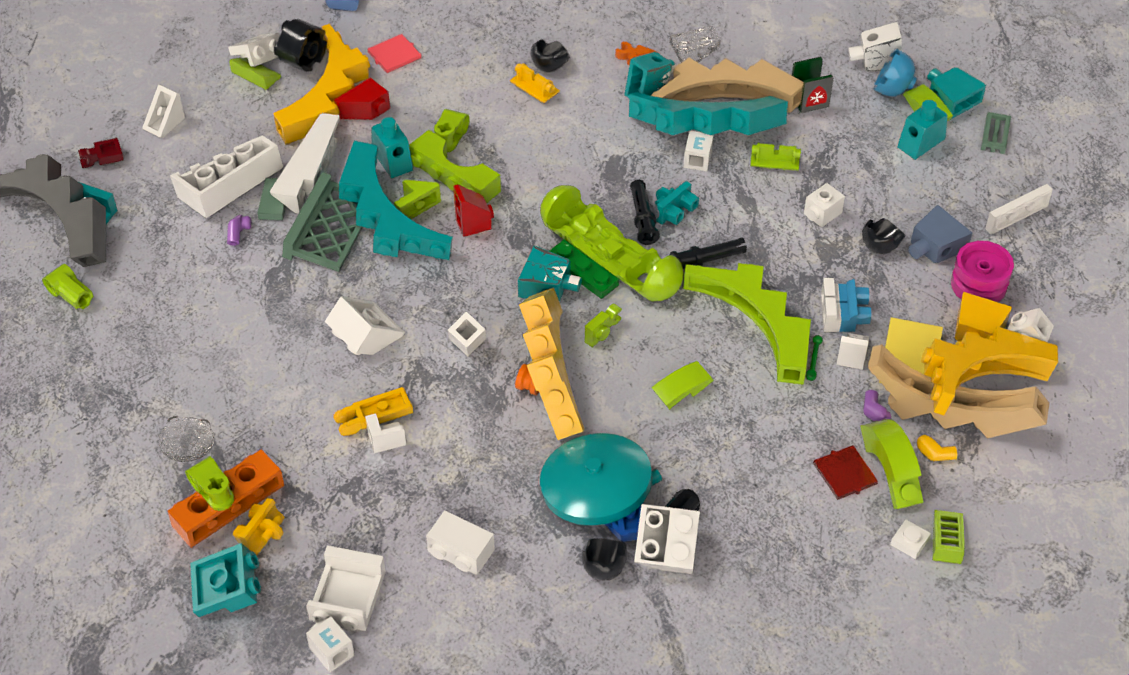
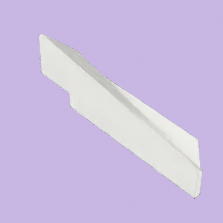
[270,113,340,214]

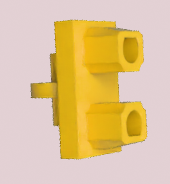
[233,498,285,555]

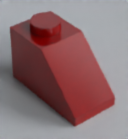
[334,77,390,120]
[453,184,494,237]

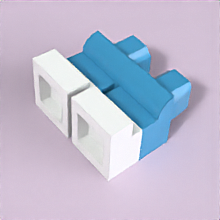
[821,278,872,332]

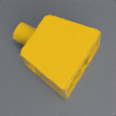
[954,292,1012,341]

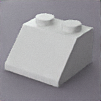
[325,296,405,355]

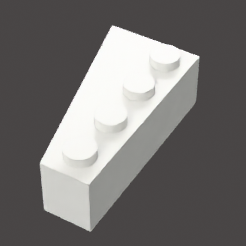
[170,135,283,218]

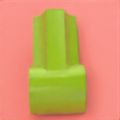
[42,264,94,309]

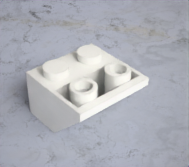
[634,504,700,574]

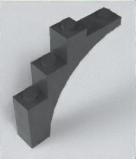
[0,154,106,267]

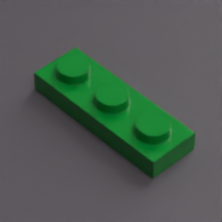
[549,240,619,299]

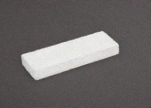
[985,184,1053,234]

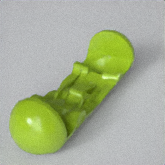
[540,185,684,302]

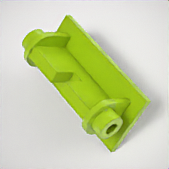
[750,142,801,171]

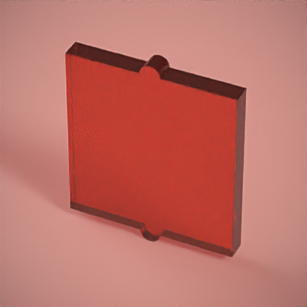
[813,445,878,500]

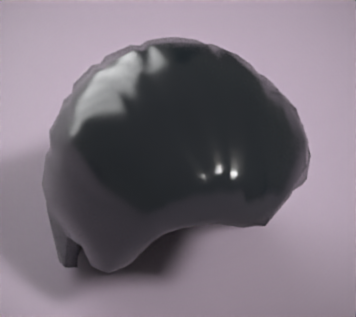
[530,39,570,72]
[862,218,906,254]
[582,538,627,581]

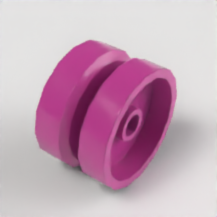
[951,241,1014,302]

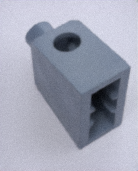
[908,205,973,263]

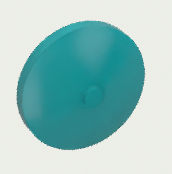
[540,433,653,525]

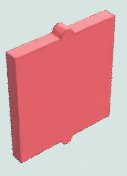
[368,34,421,73]

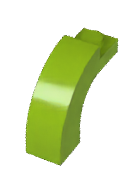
[860,419,924,509]

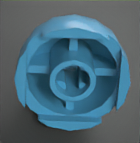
[873,48,917,97]

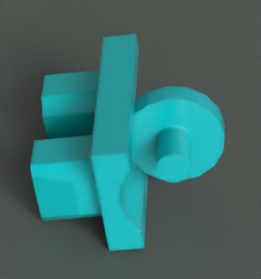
[655,181,699,225]

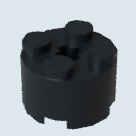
[274,19,327,72]

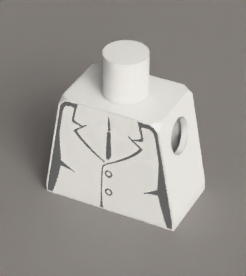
[848,22,902,72]

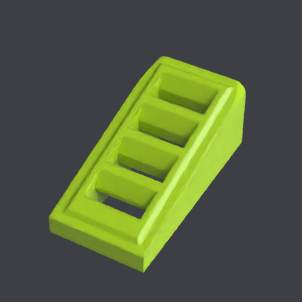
[932,510,965,564]

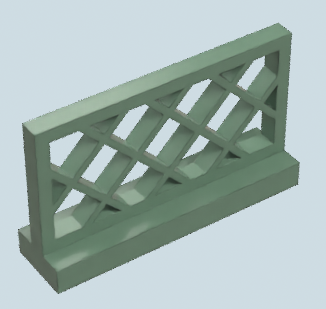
[282,172,363,272]

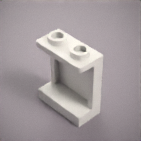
[306,545,386,631]

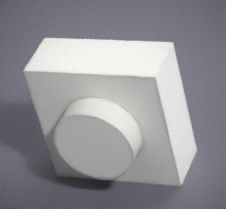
[890,520,931,559]

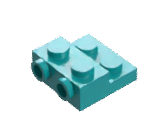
[190,543,261,617]

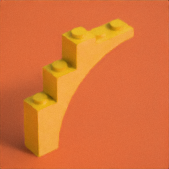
[273,23,370,145]
[519,288,585,440]
[921,326,1058,416]

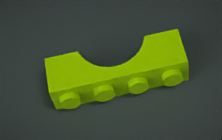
[409,130,501,203]

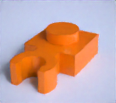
[615,41,659,65]

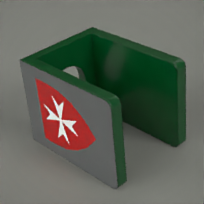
[792,57,834,113]

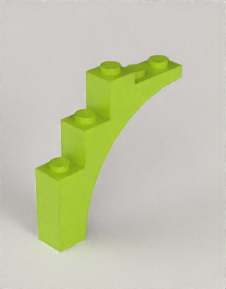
[683,263,811,385]

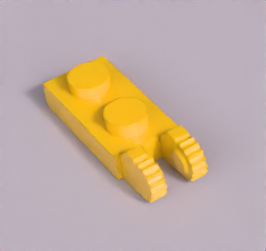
[333,387,413,436]

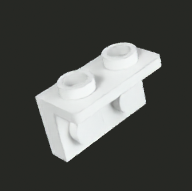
[228,32,280,67]

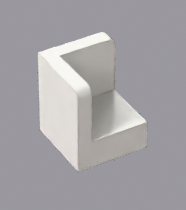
[365,413,406,454]

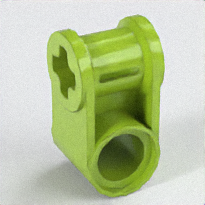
[434,109,470,153]
[185,456,234,511]

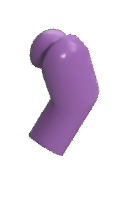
[227,215,252,246]
[863,390,892,422]

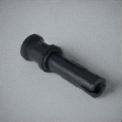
[630,179,660,245]
[670,237,747,269]

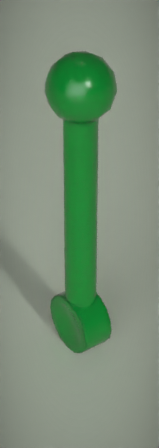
[806,335,823,381]

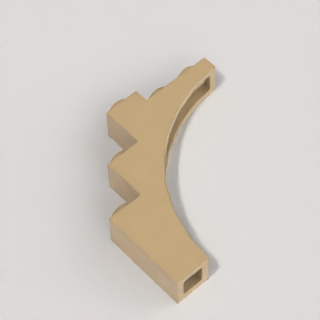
[651,58,804,113]
[868,344,1050,438]

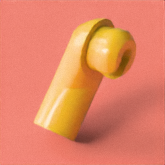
[917,435,957,461]

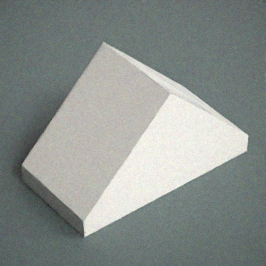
[142,84,185,138]
[836,332,869,370]

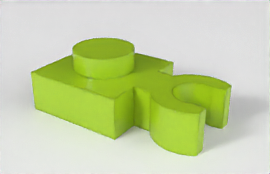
[584,303,622,348]

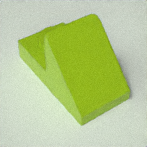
[394,180,441,219]

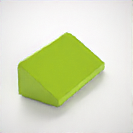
[229,57,281,90]

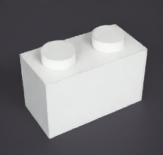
[426,510,495,575]

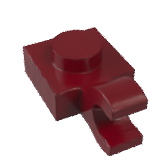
[78,138,124,168]

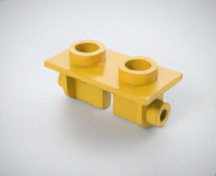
[510,63,560,103]

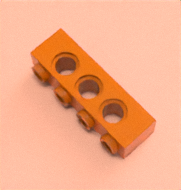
[167,449,284,548]

